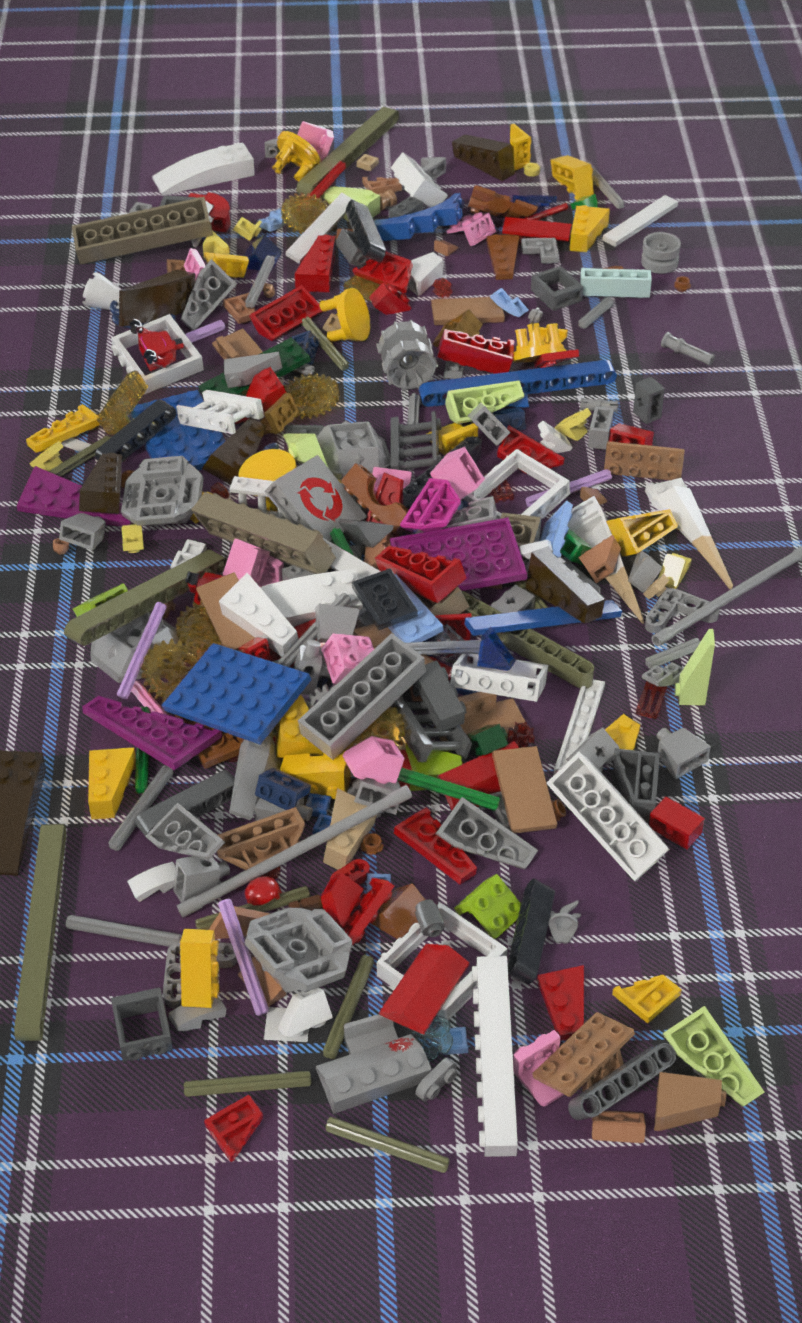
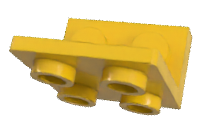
[510,124,531,170]
[204,252,249,278]
[427,423,478,456]

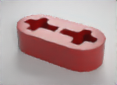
[330,859,370,885]

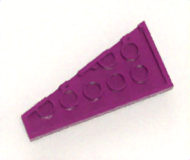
[17,466,133,527]
[82,696,222,770]

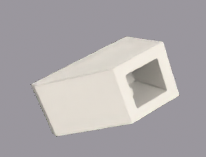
[278,987,333,1038]

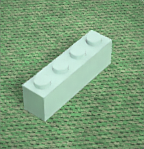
[580,268,651,298]

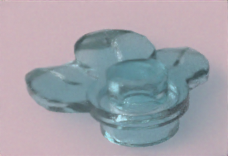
[411,1015,453,1062]

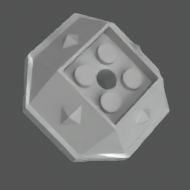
[316,420,391,480]
[121,456,204,527]
[90,612,183,683]
[245,908,353,992]

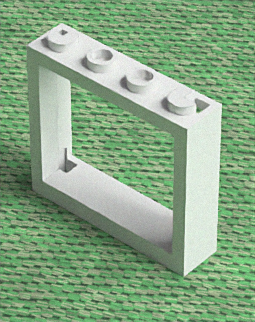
[111,314,204,394]
[465,449,570,519]
[450,653,549,702]
[376,902,507,1024]

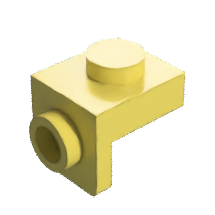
[233,217,262,241]
[121,524,144,553]

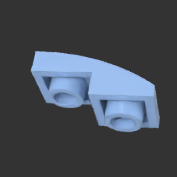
[258,208,293,232]

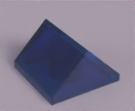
[244,234,282,273]
[477,626,516,671]

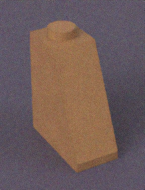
[654,1072,726,1131]

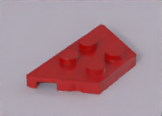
[352,252,413,293]
[497,426,565,474]

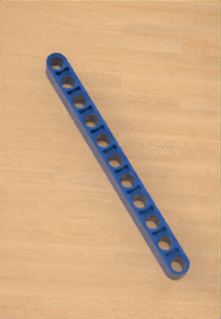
[419,360,617,407]

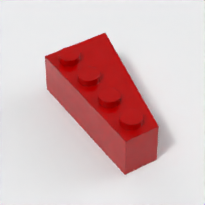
[294,235,336,292]
[437,329,514,374]
[375,546,466,603]

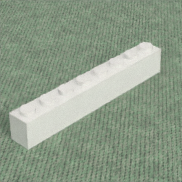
[472,956,518,1157]

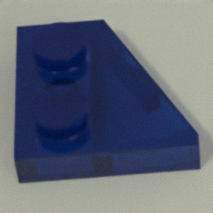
[512,195,557,206]

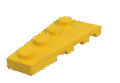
[26,404,102,453]

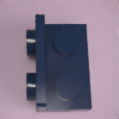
[292,330,319,365]
[492,407,526,431]
[255,767,311,810]

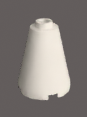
[82,272,122,310]

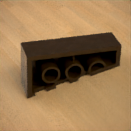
[452,134,515,182]
[202,417,267,485]
[79,453,122,514]
[525,546,605,624]

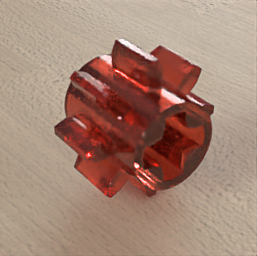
[432,277,453,299]
[508,722,535,748]

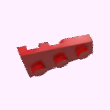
[534,349,579,368]
[365,472,404,537]
[343,877,394,945]
[537,965,584,1041]

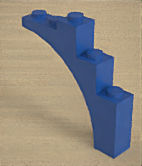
[373,193,464,241]

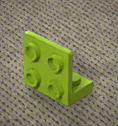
[454,874,521,939]

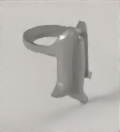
[548,900,581,944]

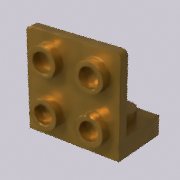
[260,393,299,435]

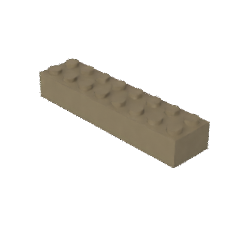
[72,197,213,265]
[191,492,336,574]

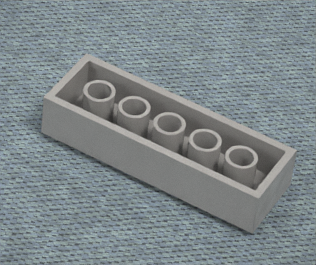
[298,633,426,760]

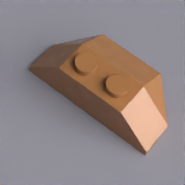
[216,807,305,870]

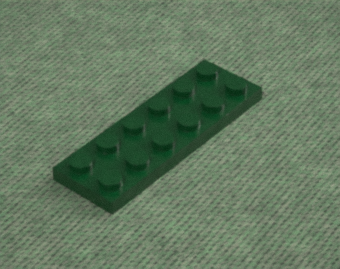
[198,338,311,396]

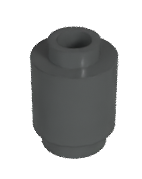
[415,899,445,937]

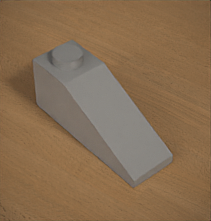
[224,352,282,388]

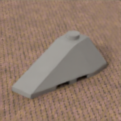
[180,259,237,331]
[416,496,498,534]
[229,736,283,820]
[436,797,538,870]
[146,803,225,860]

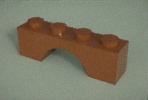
[341,463,409,535]

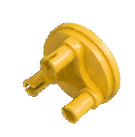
[272,131,320,182]
[320,288,370,343]
[513,323,566,363]
[239,449,297,511]

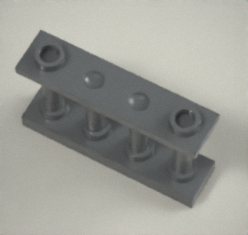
[391,411,442,471]
[386,695,472,762]

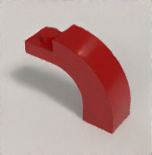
[188,192,231,232]

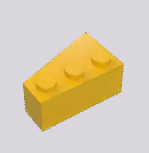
[551,155,594,200]
[606,509,678,556]
[275,694,323,758]
[280,751,351,799]
[180,929,219,1008]

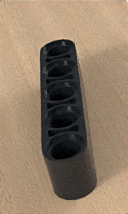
[95,399,176,463]
[507,878,555,985]

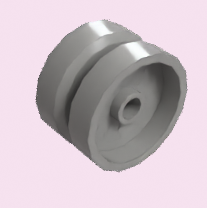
[641,232,681,274]

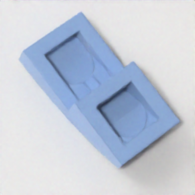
[490,288,528,317]

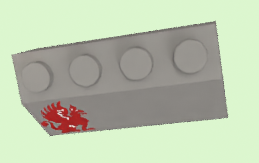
[316,1034,431,1114]

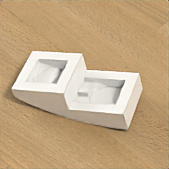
[170,539,207,569]
[128,862,176,902]

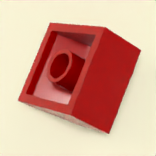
[246,366,287,420]

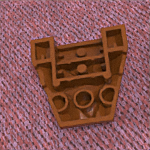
[467,185,538,218]

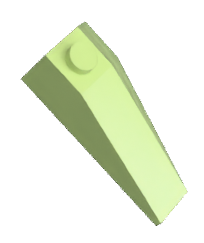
[321,186,380,222]
[445,381,524,424]
[283,433,328,467]
[675,629,715,705]
[663,1006,764,1107]

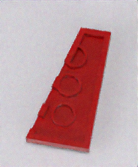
[394,807,477,885]

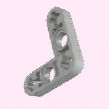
[645,588,720,633]
[163,943,237,1009]

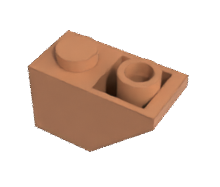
[579,535,621,583]

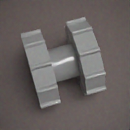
[376,320,438,391]

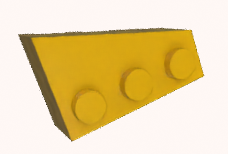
[570,205,610,252]
[88,748,136,820]

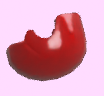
[245,876,282,905]

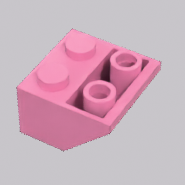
[430,447,485,500]
[343,736,404,784]

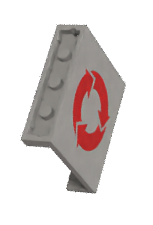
[265,455,367,542]

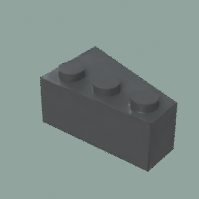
[413,660,467,732]
[613,748,660,822]

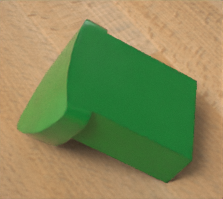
[570,194,598,210]

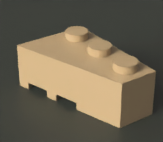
[323,788,376,870]

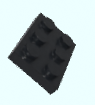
[352,568,418,630]

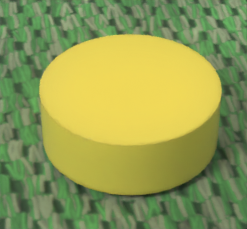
[524,163,540,176]

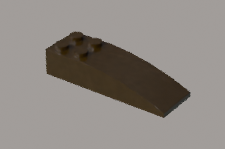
[119,270,196,327]
[0,750,46,876]

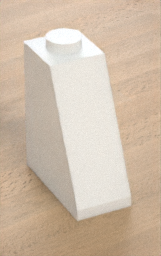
[408,252,444,296]

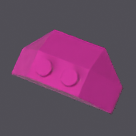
[400,478,461,533]

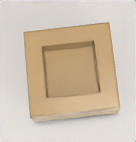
[357,154,379,171]
[322,313,341,332]
[643,574,670,600]

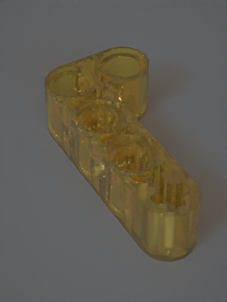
[97,370,148,435]

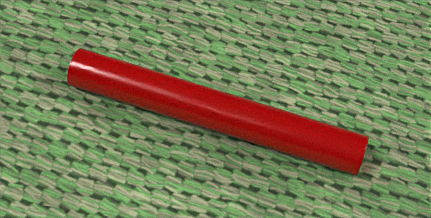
[524,203,568,220]

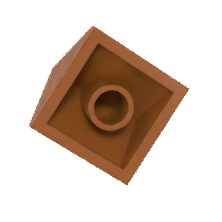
[371,883,425,939]

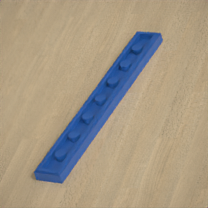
[464,600,622,636]

